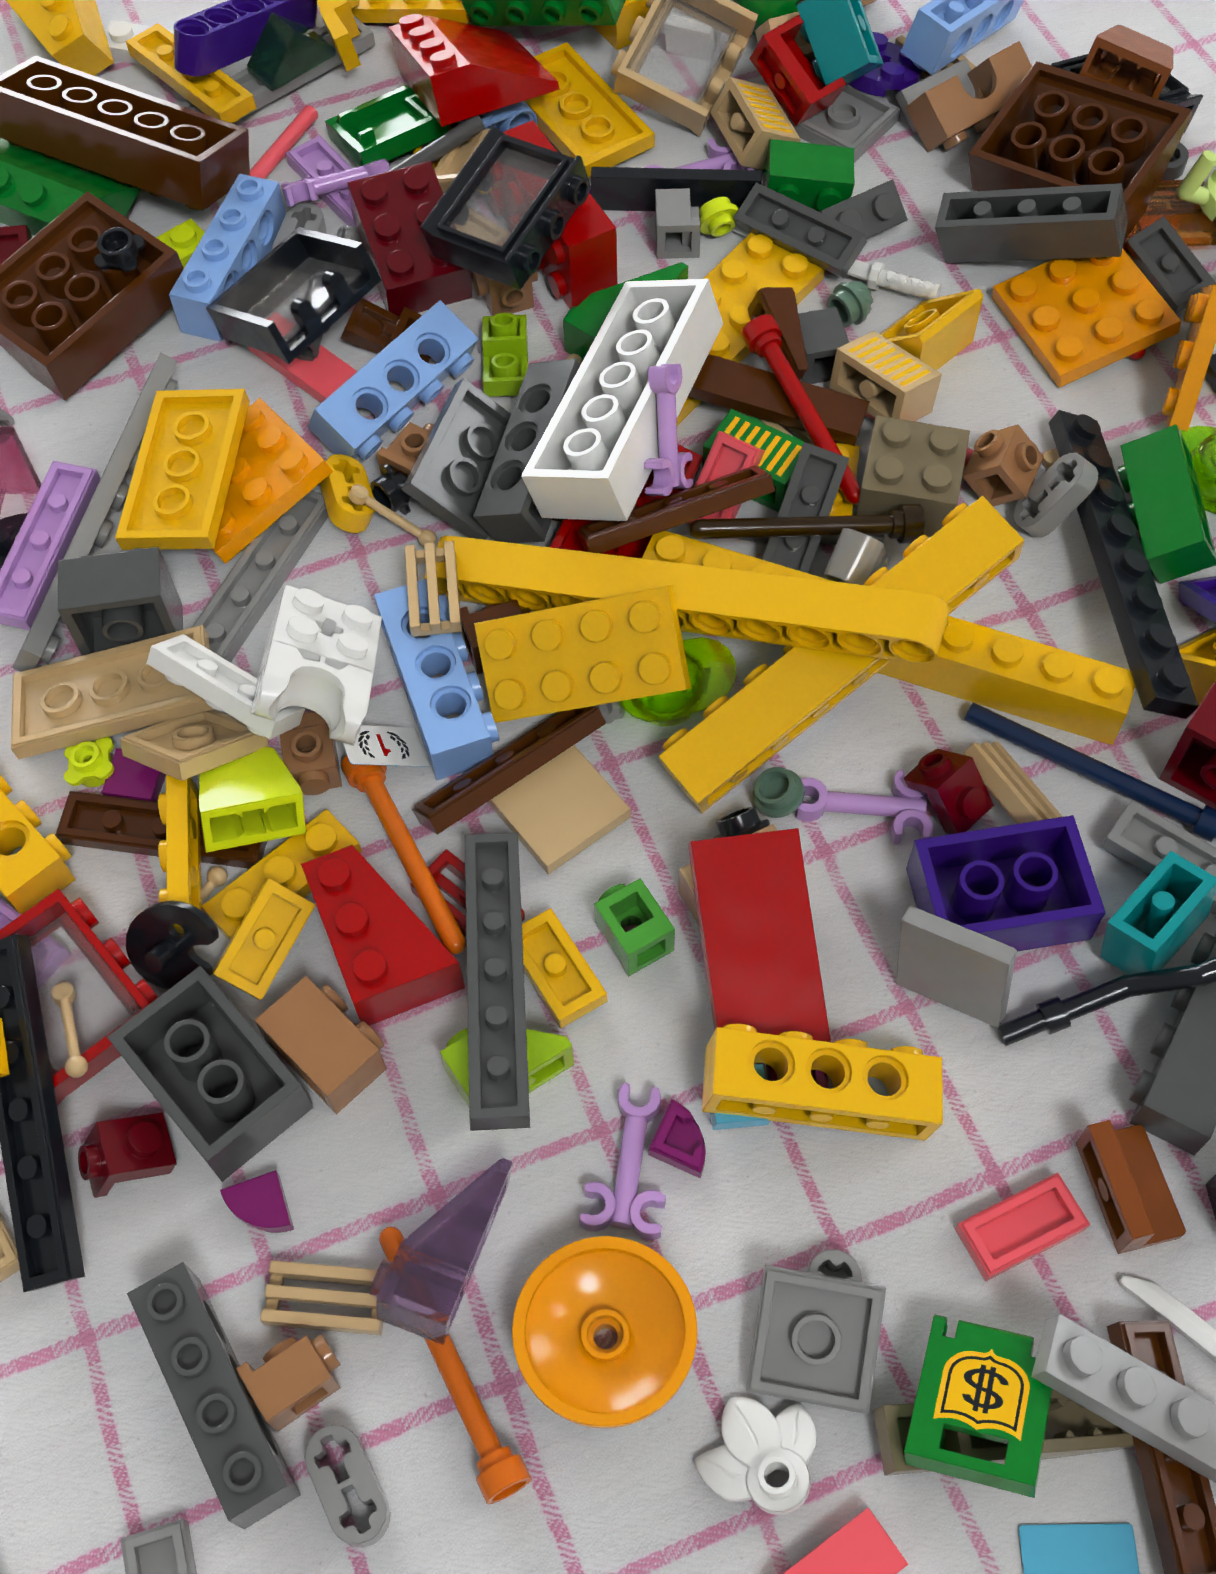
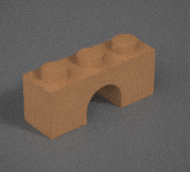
[905,41,1032,152]

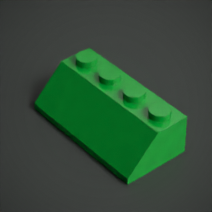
[0,138,140,236]

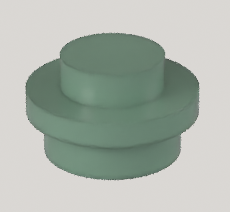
[753,767,805,818]

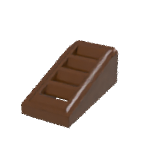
[747,287,808,381]

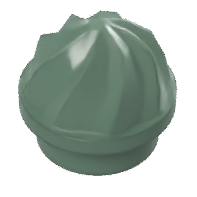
[827,281,873,327]

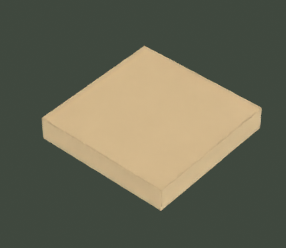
[120,710,269,781]
[487,745,631,875]

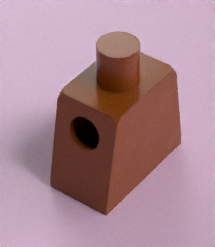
[1079,25,1173,99]

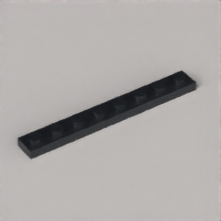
[1048,410,1199,719]

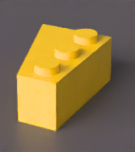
[5,0,114,76]

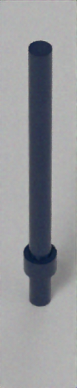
[965,702,1216,842]

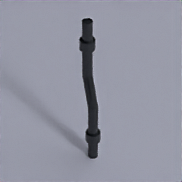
[997,957,1216,1046]

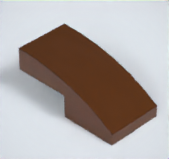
[340,298,431,363]

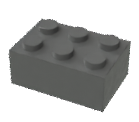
[107,966,314,1182]

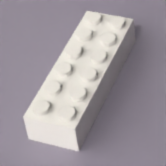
[521,279,723,521]

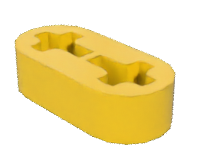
[319,454,375,533]

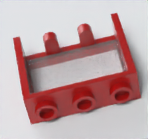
[0,888,158,1106]

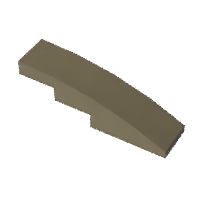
[873,1390,1135,1476]

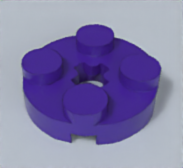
[848,32,922,97]

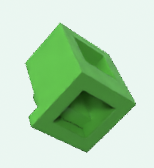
[594,878,675,977]

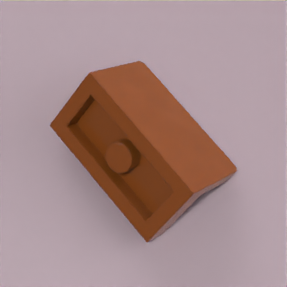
[1076,1120,1186,1254]

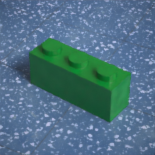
[1118,424,1216,584]

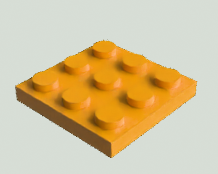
[992,248,1181,388]

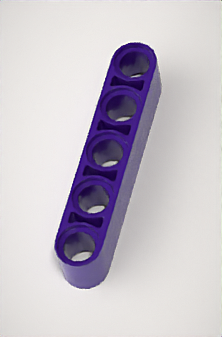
[174,0,317,76]

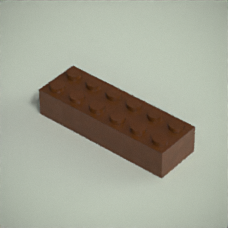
[0,56,250,211]

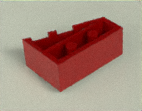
[301,845,465,1026]

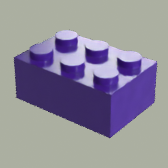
[906,815,1106,952]

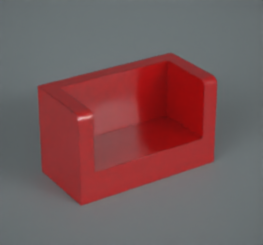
[749,15,847,126]

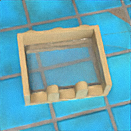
[611,0,758,137]

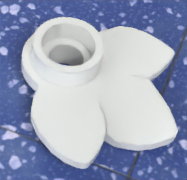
[695,1397,817,1515]

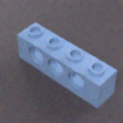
[901,0,1024,75]
[169,174,286,342]
[307,300,479,461]
[374,579,499,781]

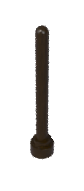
[690,504,925,544]

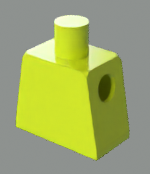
[199,746,306,853]

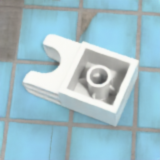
[250,585,382,746]

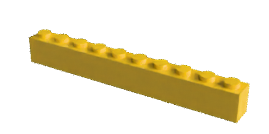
[642,531,1135,746]

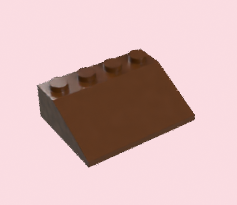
[968,61,1192,241]
[0,191,184,401]

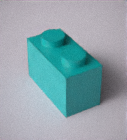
[797,0,884,86]
[1100,851,1216,975]

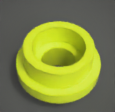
[699,197,739,237]

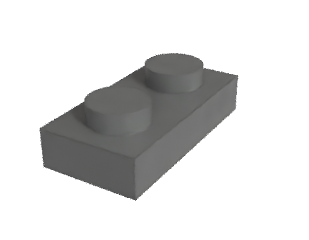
[819,179,908,239]
[1124,216,1216,314]

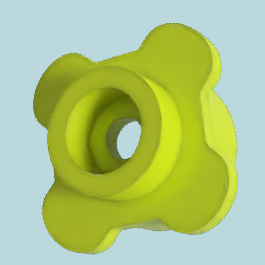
[64,737,114,788]

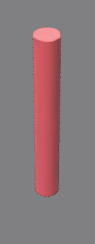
[250,105,318,179]

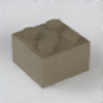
[857,415,970,537]

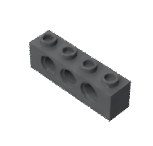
[473,358,581,543]
[127,1262,301,1529]

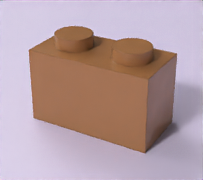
[254,976,387,1115]

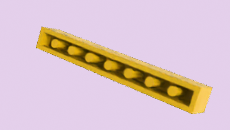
[658,495,1024,814]

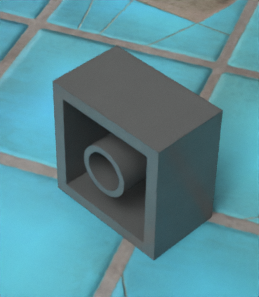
[58,547,183,656]

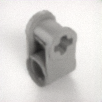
[823,528,890,585]

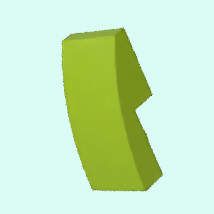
[482,312,528,397]

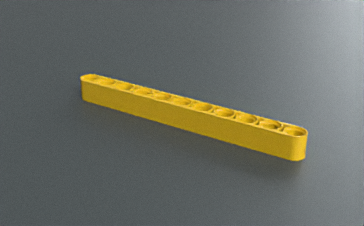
[423,536,950,664]

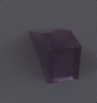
[370,1158,513,1345]

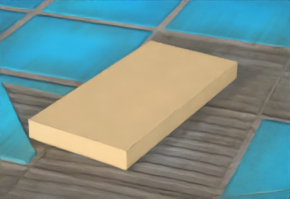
[11,625,214,760]

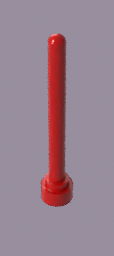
[741,314,861,504]

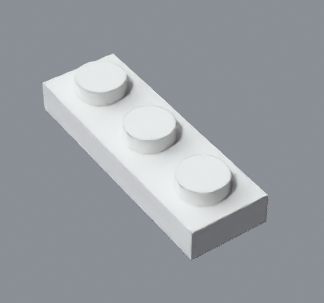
[146,634,305,739]

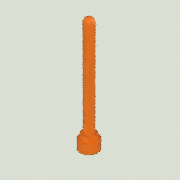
[341,755,466,954]
[379,1226,532,1505]

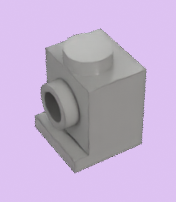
[655,188,700,259]

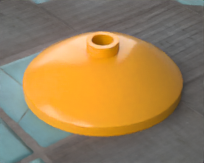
[512,1236,697,1428]

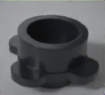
[94,227,145,272]
[371,464,413,515]
[713,806,770,839]

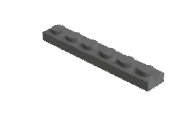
[465,833,530,1131]

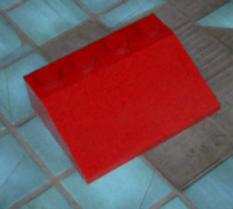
[389,14,560,127]

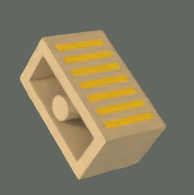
[710,77,801,170]
[829,331,942,421]

